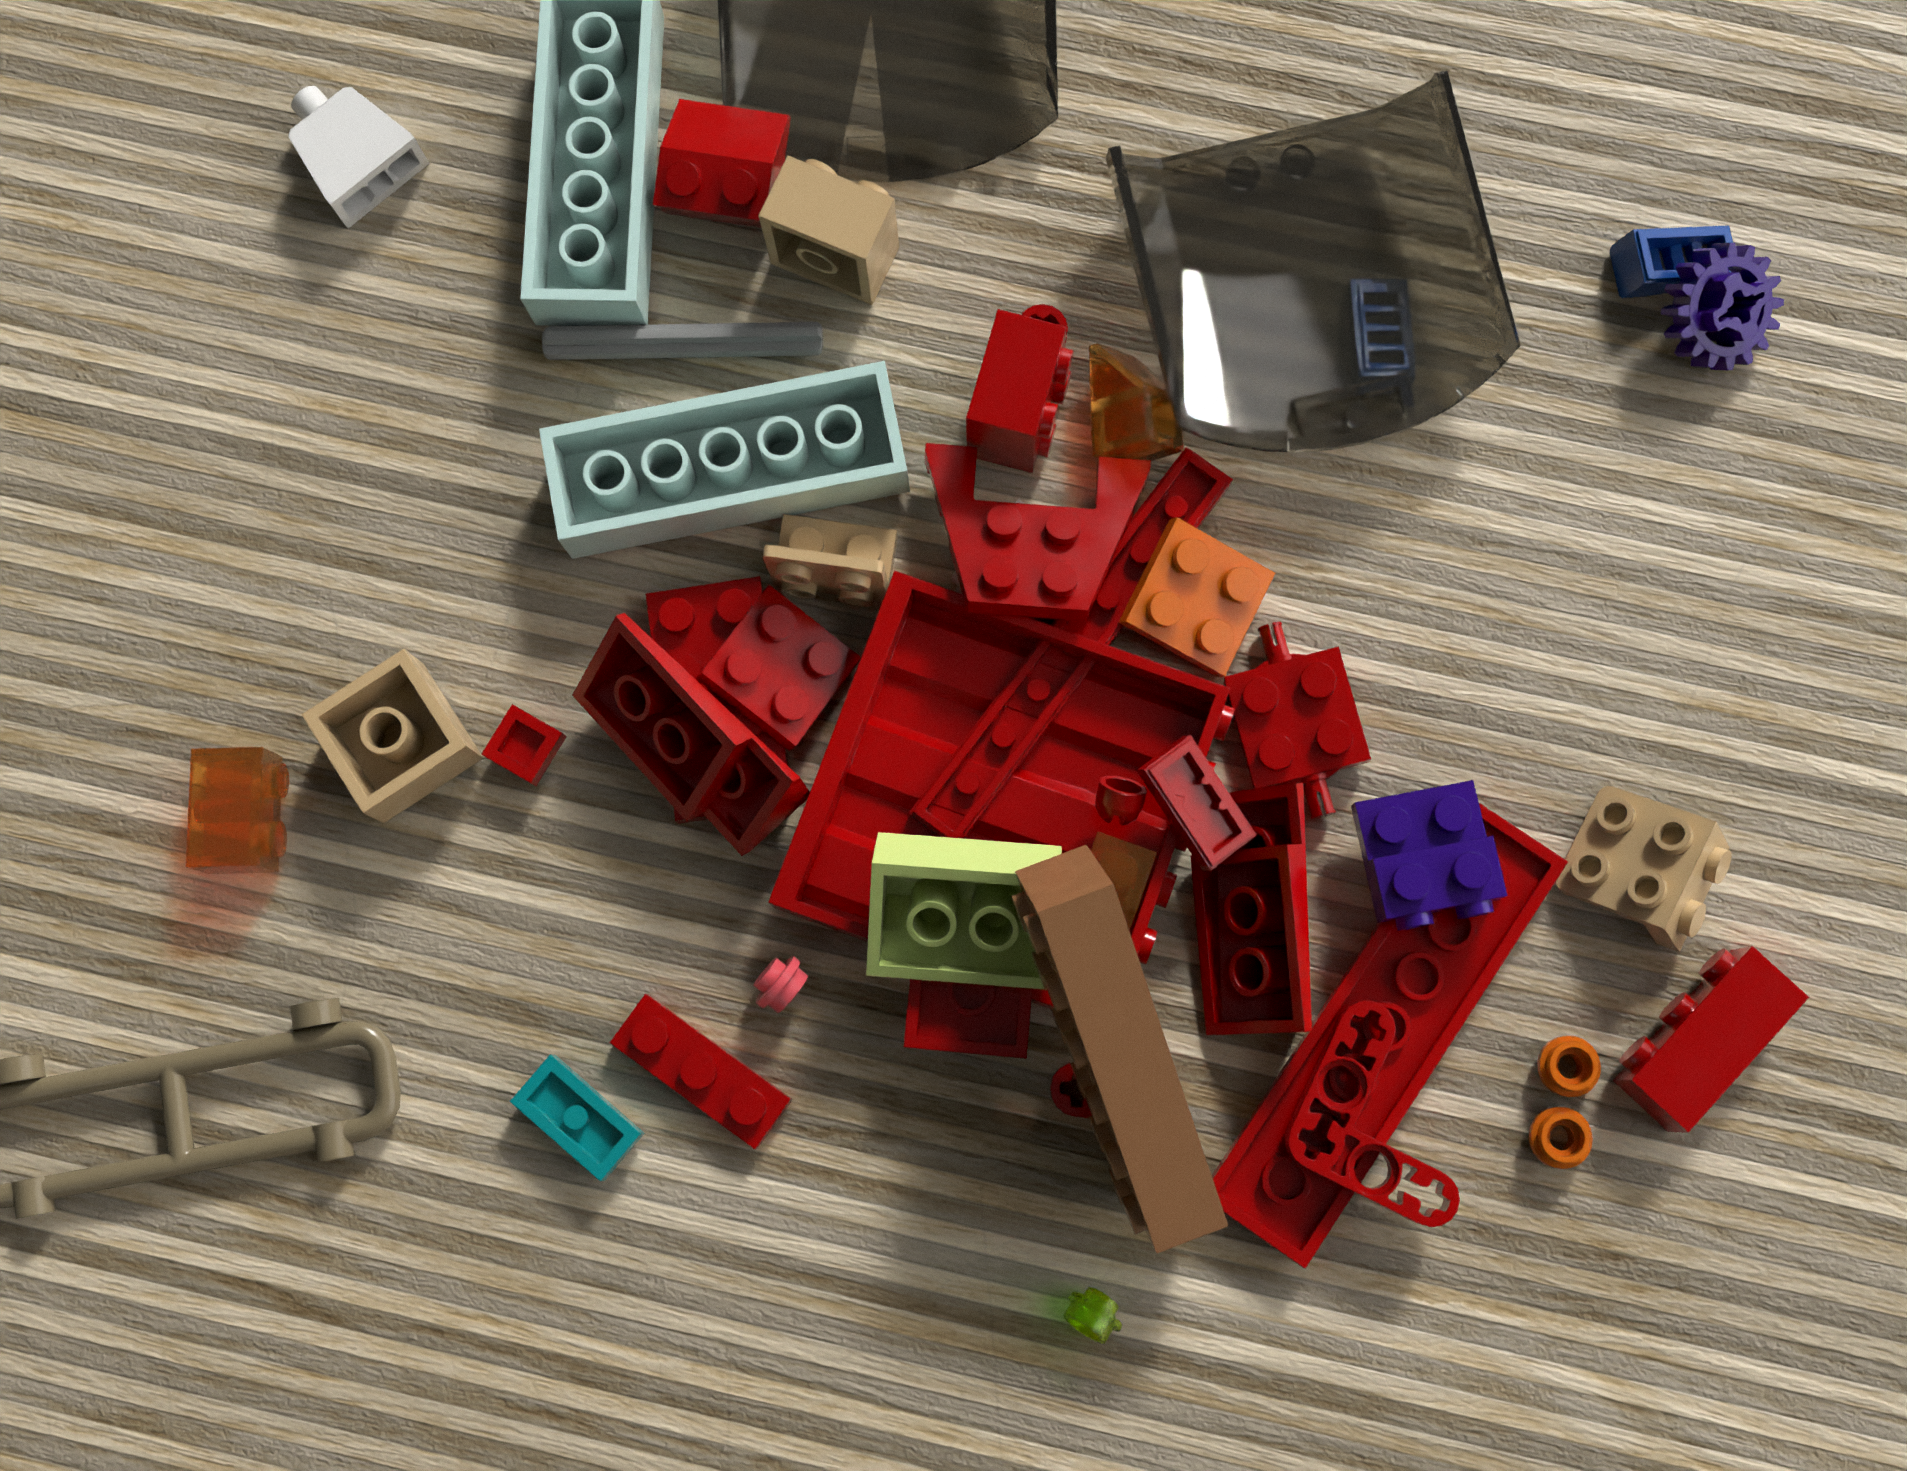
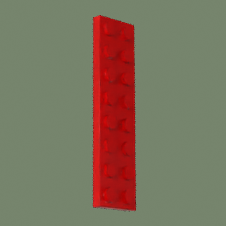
[1212,803,1568,1269]

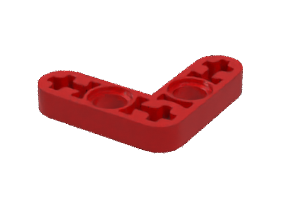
[1284,1000,1460,1227]

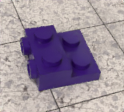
[1351,780,1508,931]

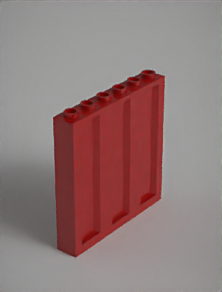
[768,570,1235,1009]

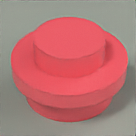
[753,956,808,1013]

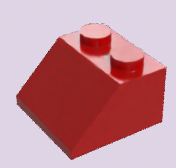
[653,99,791,228]

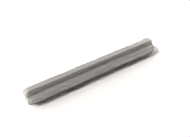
[542,322,823,360]

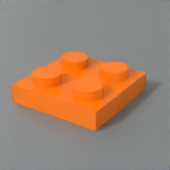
[1118,517,1275,677]

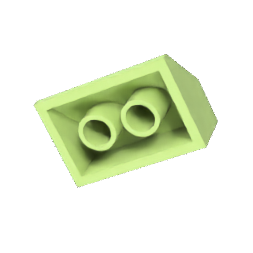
[866,832,1062,990]

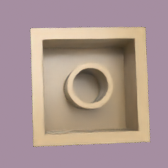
[759,155,899,305]
[301,649,484,823]

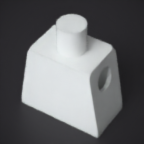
[288,86,430,228]

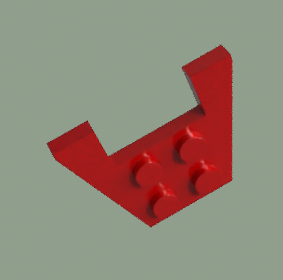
[925,443,1151,621]

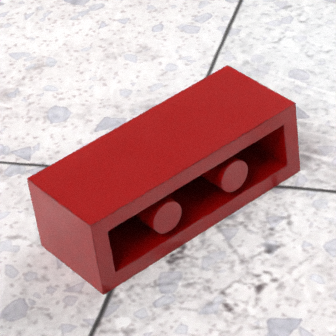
[1613,946,1809,1133]

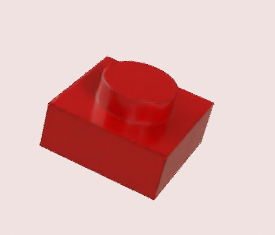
[481,704,567,786]

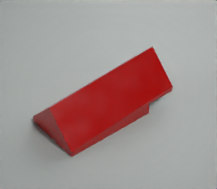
[572,613,810,856]
[1190,783,1312,1035]

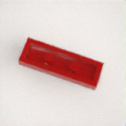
[609,993,793,1149]

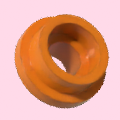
[1537,1036,1601,1097]
[1529,1107,1593,1169]

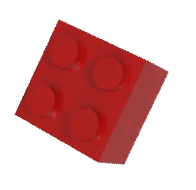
[966,309,1074,473]

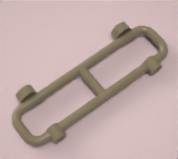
[0,998,401,1219]

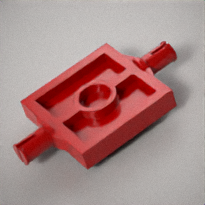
[1224,622,1371,819]

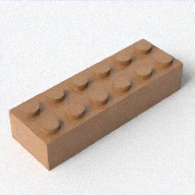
[1011,845,1228,1254]

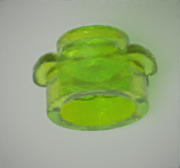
[1063,1287,1122,1344]

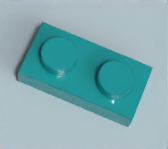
[510,1054,645,1181]

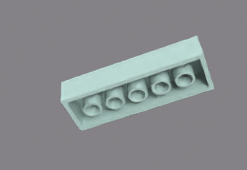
[520,0,664,326]
[539,361,910,559]

